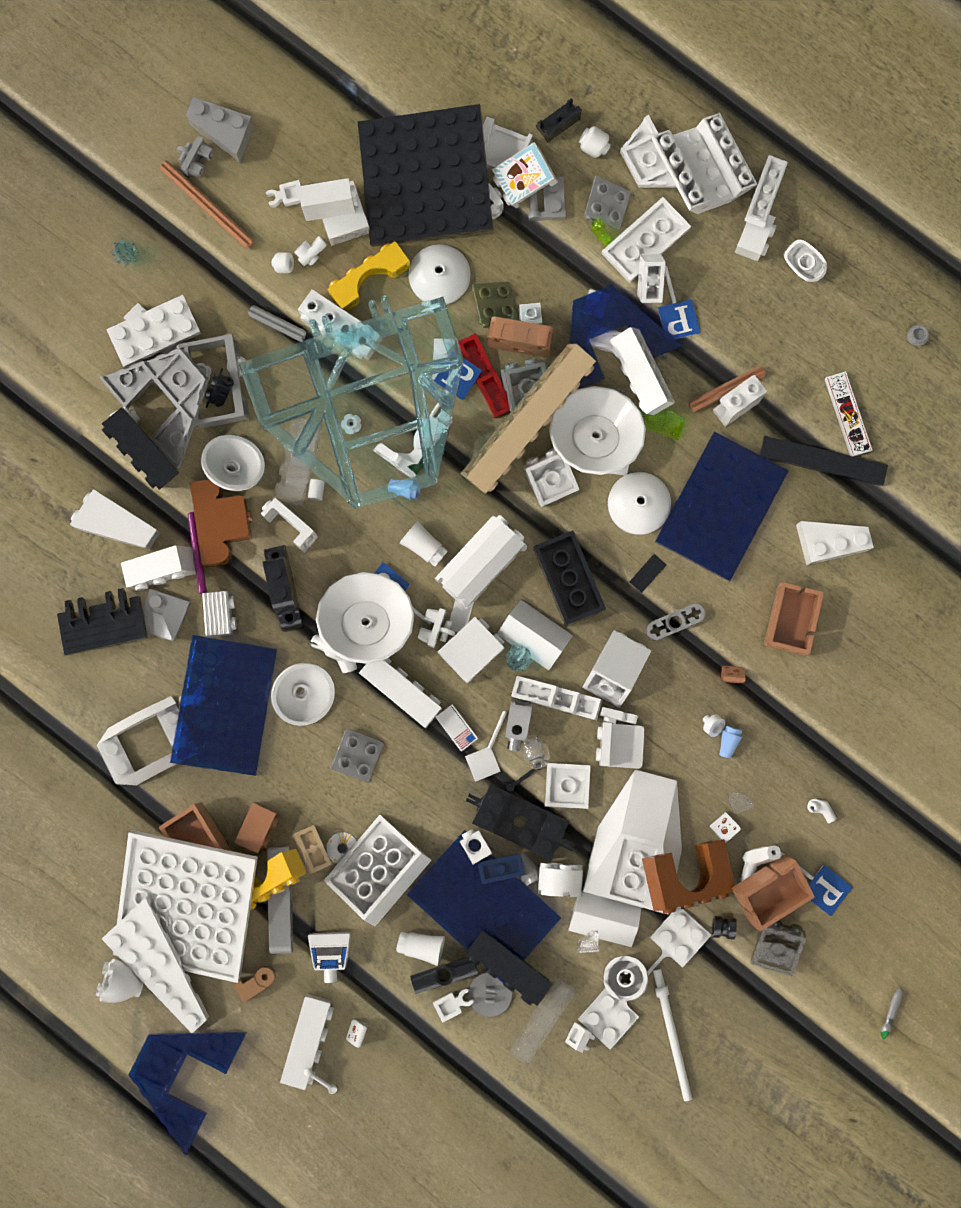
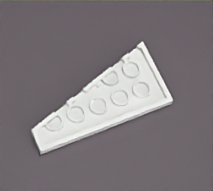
[102,896,209,1033]

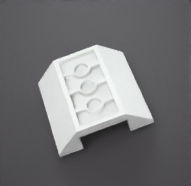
[651,113,758,214]

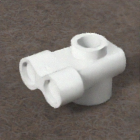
[294,236,327,266]

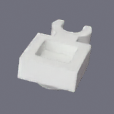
[266,180,301,208]
[599,707,638,724]
[433,988,474,1023]

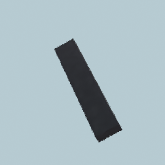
[759,436,888,486]

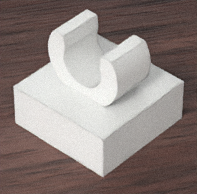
[565,1022,595,1053]

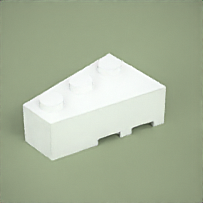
[796,521,874,566]
[121,545,196,591]

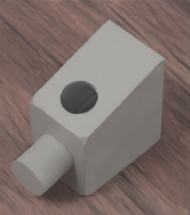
[505,699,532,751]

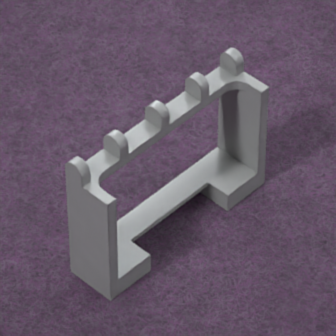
[176,334,250,429]

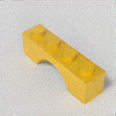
[327,242,410,312]
[250,849,306,910]

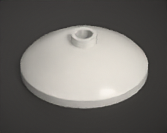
[409,244,471,306]
[201,435,265,491]
[608,472,671,535]
[271,663,335,726]

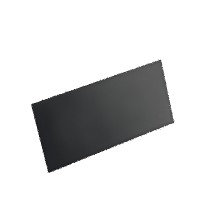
[629,554,666,593]

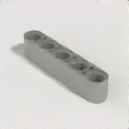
[267,846,293,954]

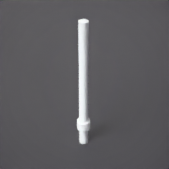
[653,969,692,1101]

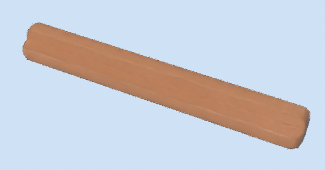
[689,366,766,412]

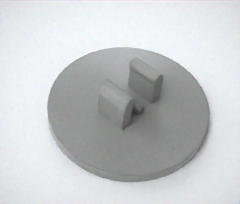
[469,972,512,1017]

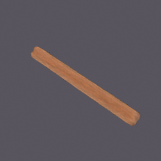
[160,161,254,249]

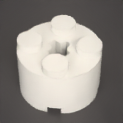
[538,863,583,897]
[604,956,649,1001]

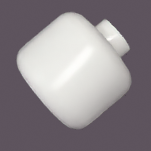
[271,252,294,273]

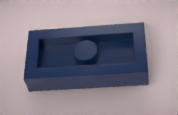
[477,853,524,884]

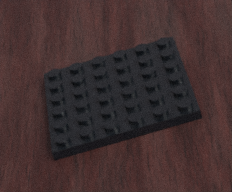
[357,104,494,247]

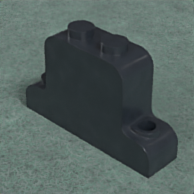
[263,545,304,632]

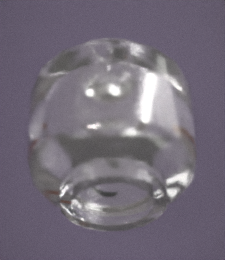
[520,736,550,769]

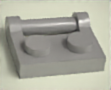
[528,177,566,221]

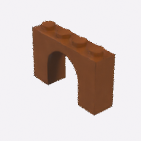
[642,839,735,914]

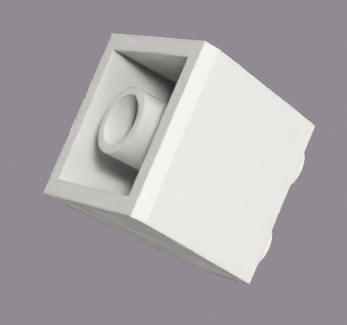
[582,630,651,708]

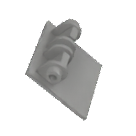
[584,176,631,230]
[330,728,384,783]

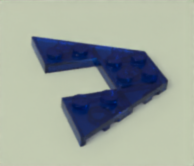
[569,284,682,394]
[128,1032,247,1155]

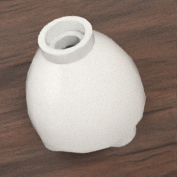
[96,958,143,1003]

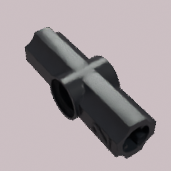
[410,957,478,994]

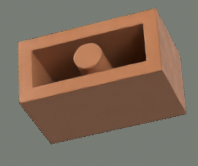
[234,802,280,853]

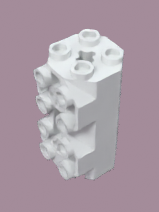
[435,515,525,609]

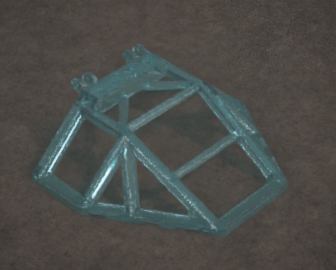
[238,296,464,509]

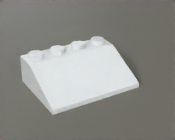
[323,815,431,927]

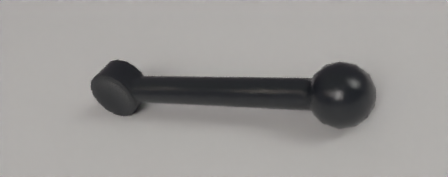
[506,762,544,792]

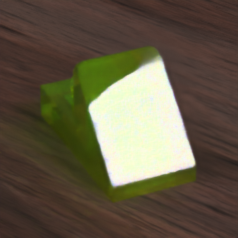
[643,409,686,441]

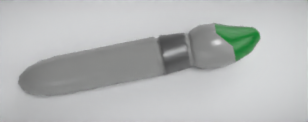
[881,988,903,1040]

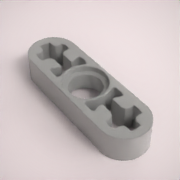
[646,604,705,641]

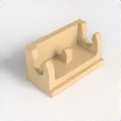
[292,825,331,874]

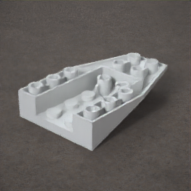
[582,770,682,913]

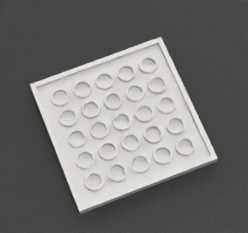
[113,830,258,983]

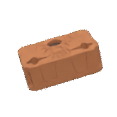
[488,317,554,358]

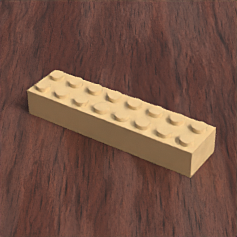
[460,344,596,494]

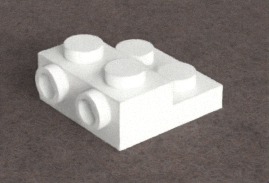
[522,448,579,507]

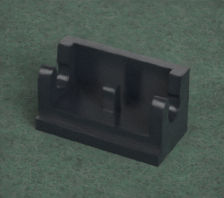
[536,98,582,142]

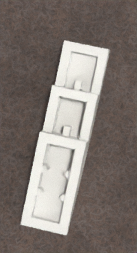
[511,676,603,721]

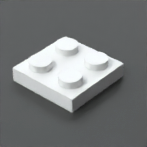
[545,763,590,809]

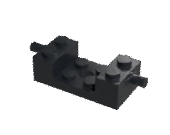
[466,784,576,861]

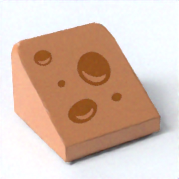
[721,666,746,684]

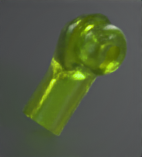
[591,219,614,247]

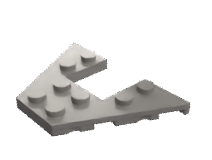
[99,348,209,469]

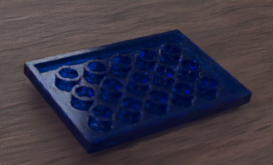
[655,431,789,582]
[170,635,277,776]
[407,830,561,983]

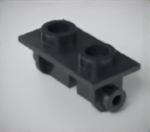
[204,368,234,408]

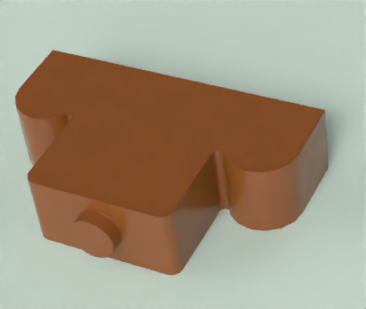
[190,480,253,568]

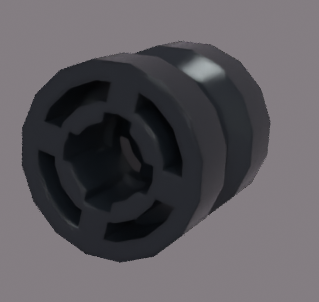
[711,916,737,940]

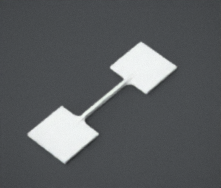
[578,907,711,1049]

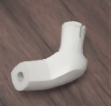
[311,635,357,673]
[739,845,781,881]

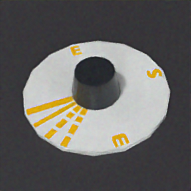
[327,832,357,864]

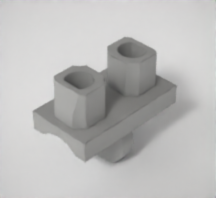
[177,136,214,178]

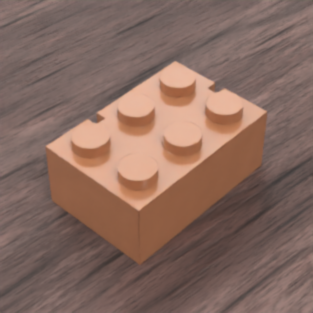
[764,582,824,657]
[159,802,231,851]
[732,854,815,932]

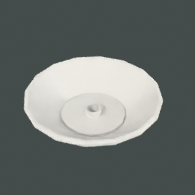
[549,386,646,475]
[316,572,414,664]

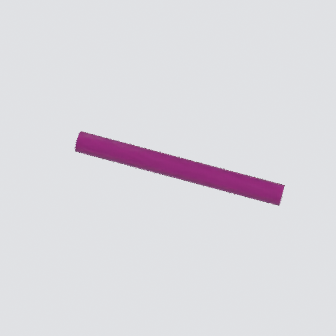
[187,512,207,594]

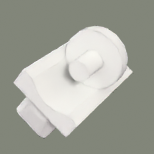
[418,608,455,648]

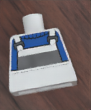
[308,932,351,983]

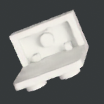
[596,722,644,769]

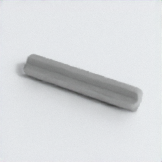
[248,305,306,342]

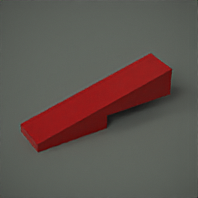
[456,333,510,418]

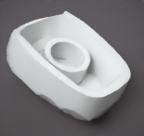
[784,240,827,282]

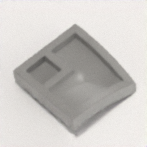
[143,589,191,642]

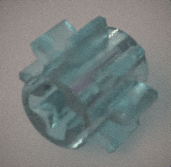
[111,238,139,266]
[505,645,533,672]

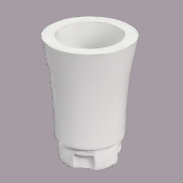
[399,521,448,566]
[397,932,445,966]

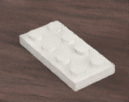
[601,197,691,283]
[106,295,201,368]

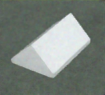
[497,600,573,670]
[568,891,642,947]

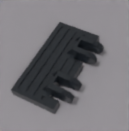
[57,588,148,656]

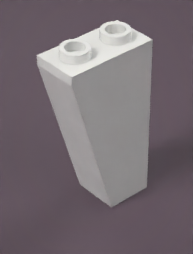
[70,489,160,550]

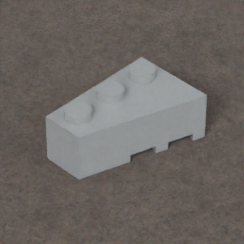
[186,97,255,164]

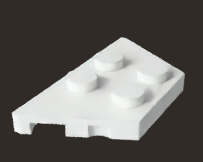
[620,115,677,188]

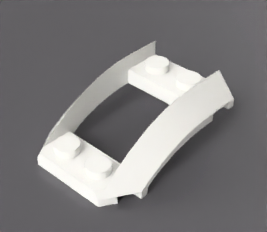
[97,696,199,786]

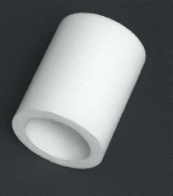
[308,479,325,501]

